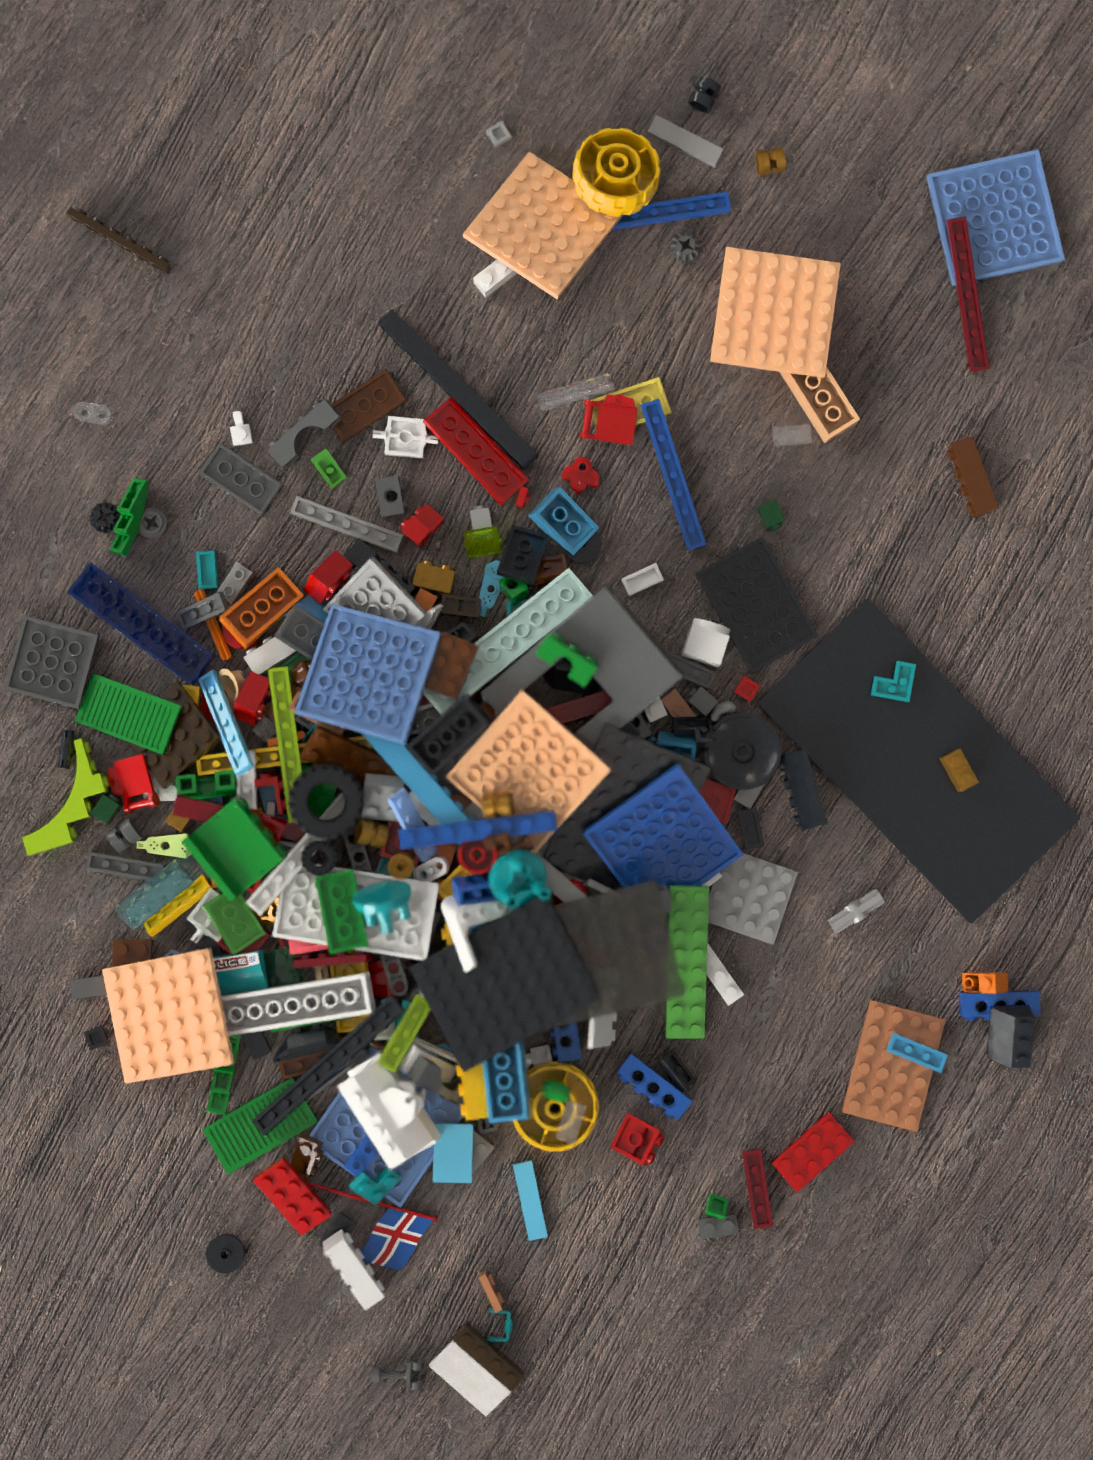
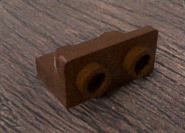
[531,554,567,589]
[290,1133,324,1182]

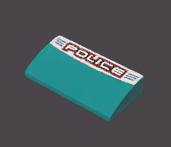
[213,950,269,995]

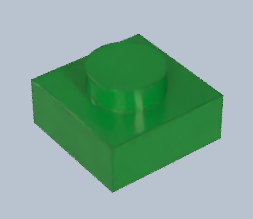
[705,1193,729,1219]

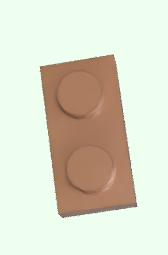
[478,1270,504,1313]

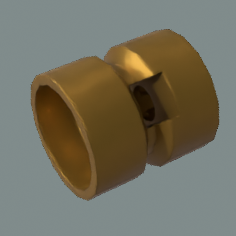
[755,147,786,176]
[482,791,514,819]
[354,818,389,849]
[388,851,416,880]

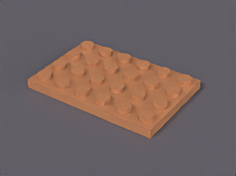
[842,1000,946,1132]

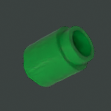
[540,1079,571,1103]

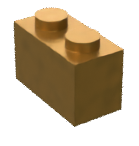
[412,560,456,595]
[939,749,979,792]

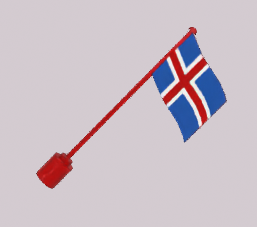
[270,1163,438,1271]

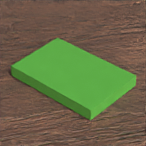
[202,893,266,955]

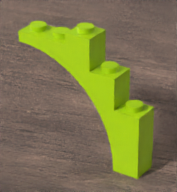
[22,738,110,856]

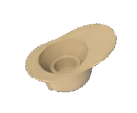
[219,668,245,711]

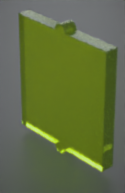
[464,526,501,558]

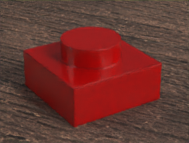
[515,486,531,509]
[734,676,760,702]

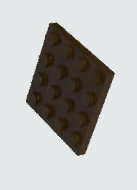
[129,681,221,789]

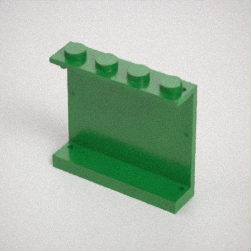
[182,796,288,902]

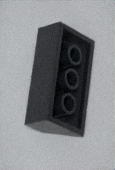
[779,749,828,830]

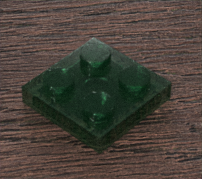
[263,945,303,988]

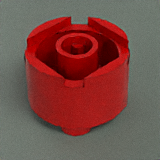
[458,840,498,874]

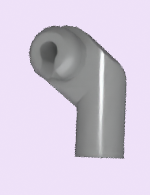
[710,701,736,723]

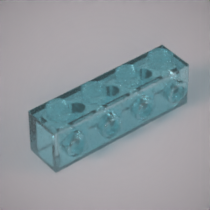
[115,859,194,931]

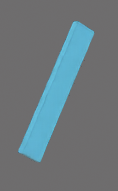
[198,669,254,776]

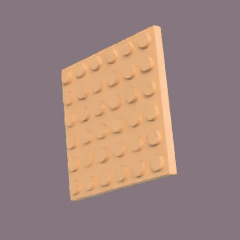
[463,152,622,299]
[710,247,841,378]
[446,690,611,854]
[102,948,234,1084]

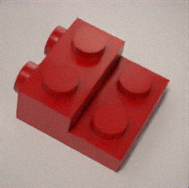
[610,1113,665,1166]

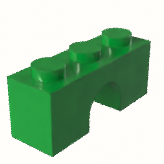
[535,632,599,687]
[176,770,237,799]

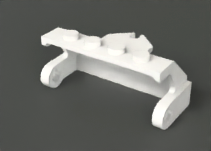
[338,1048,442,1169]

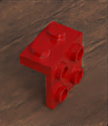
[254,772,287,815]

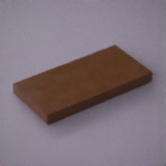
[331,369,407,443]

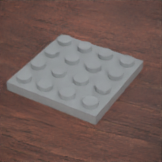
[323,557,427,626]
[708,853,798,945]

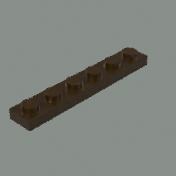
[66,207,172,275]

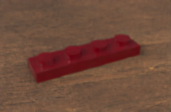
[293,950,373,968]
[741,1148,773,1229]

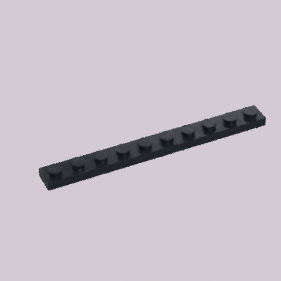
[253,995,405,1136]

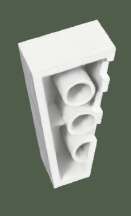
[322,1229,385,1310]

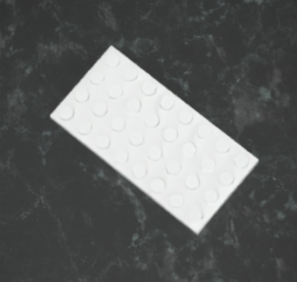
[272,864,439,960]

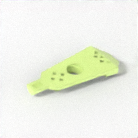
[137,834,191,858]

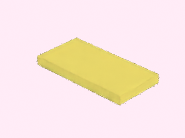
[591,377,672,427]

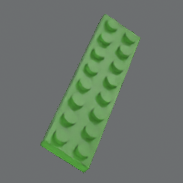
[665,885,709,1039]

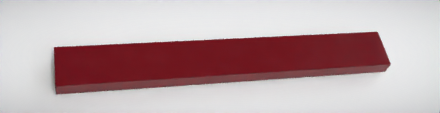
[946,216,990,373]
[172,795,327,842]

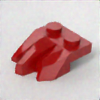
[368,957,408,999]

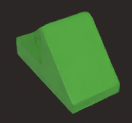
[311,448,347,488]

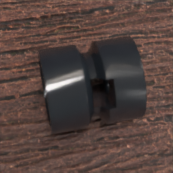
[688,76,721,113]

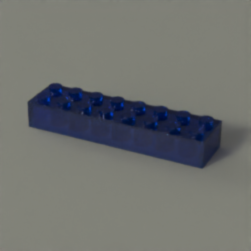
[67,562,216,686]

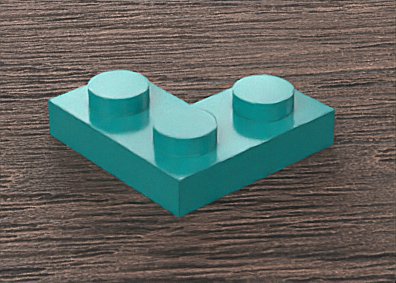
[870,661,916,702]
[349,1165,402,1206]

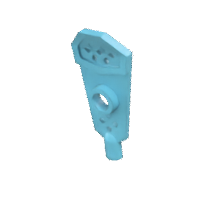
[479,560,502,617]

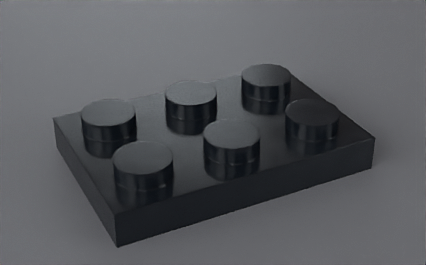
[496,525,549,585]

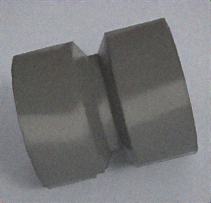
[106,818,143,853]

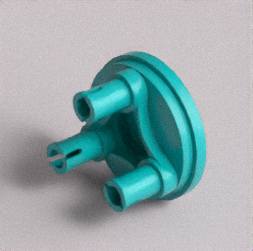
[489,849,551,908]
[353,881,412,935]

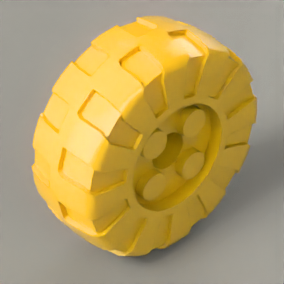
[572,128,661,217]
[513,1061,599,1152]

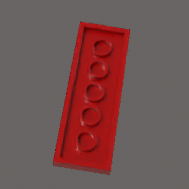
[423,397,529,505]

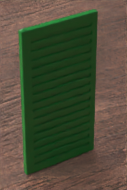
[75,673,182,755]
[202,1077,319,1174]

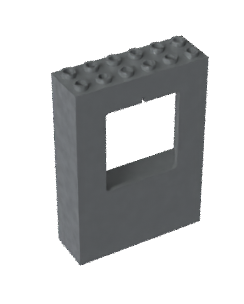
[481,583,683,751]

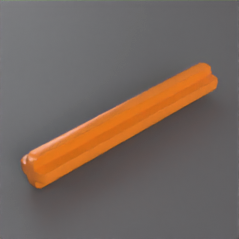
[194,589,232,661]

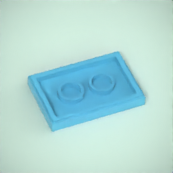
[433,1123,473,1183]

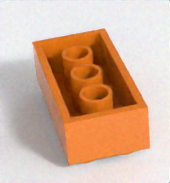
[220,567,304,649]

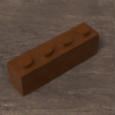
[947,436,999,518]

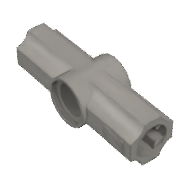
[827,889,885,934]

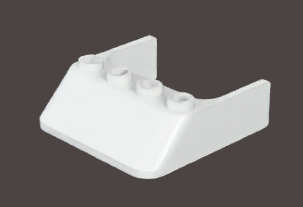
[441,895,521,972]

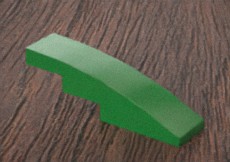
[109,478,149,557]
[206,1035,242,1116]

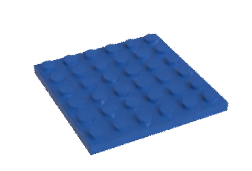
[582,764,744,921]

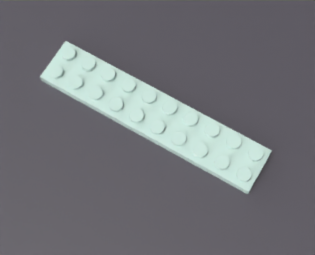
[423,568,593,715]

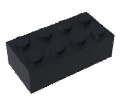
[407,693,494,776]

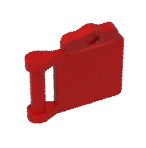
[579,394,638,445]
[107,754,160,814]

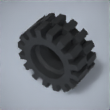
[301,840,337,876]

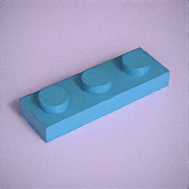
[886,1033,948,1073]

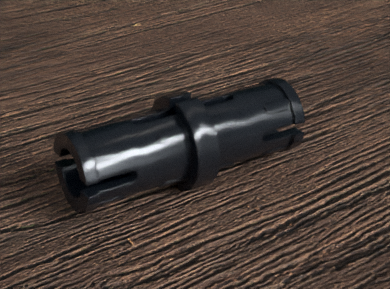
[57,729,75,769]

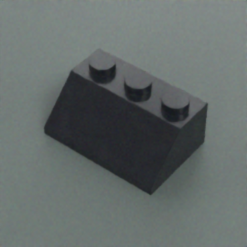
[987,1005,1034,1068]

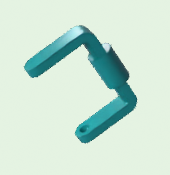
[488,1308,513,1342]

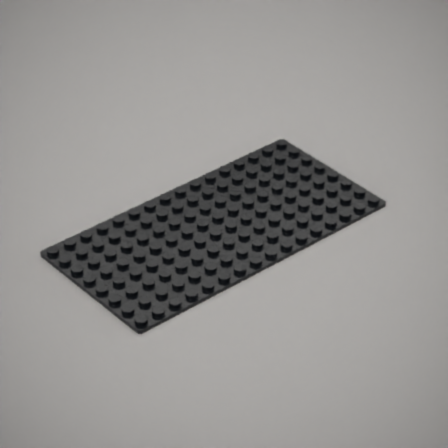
[759,599,1079,923]

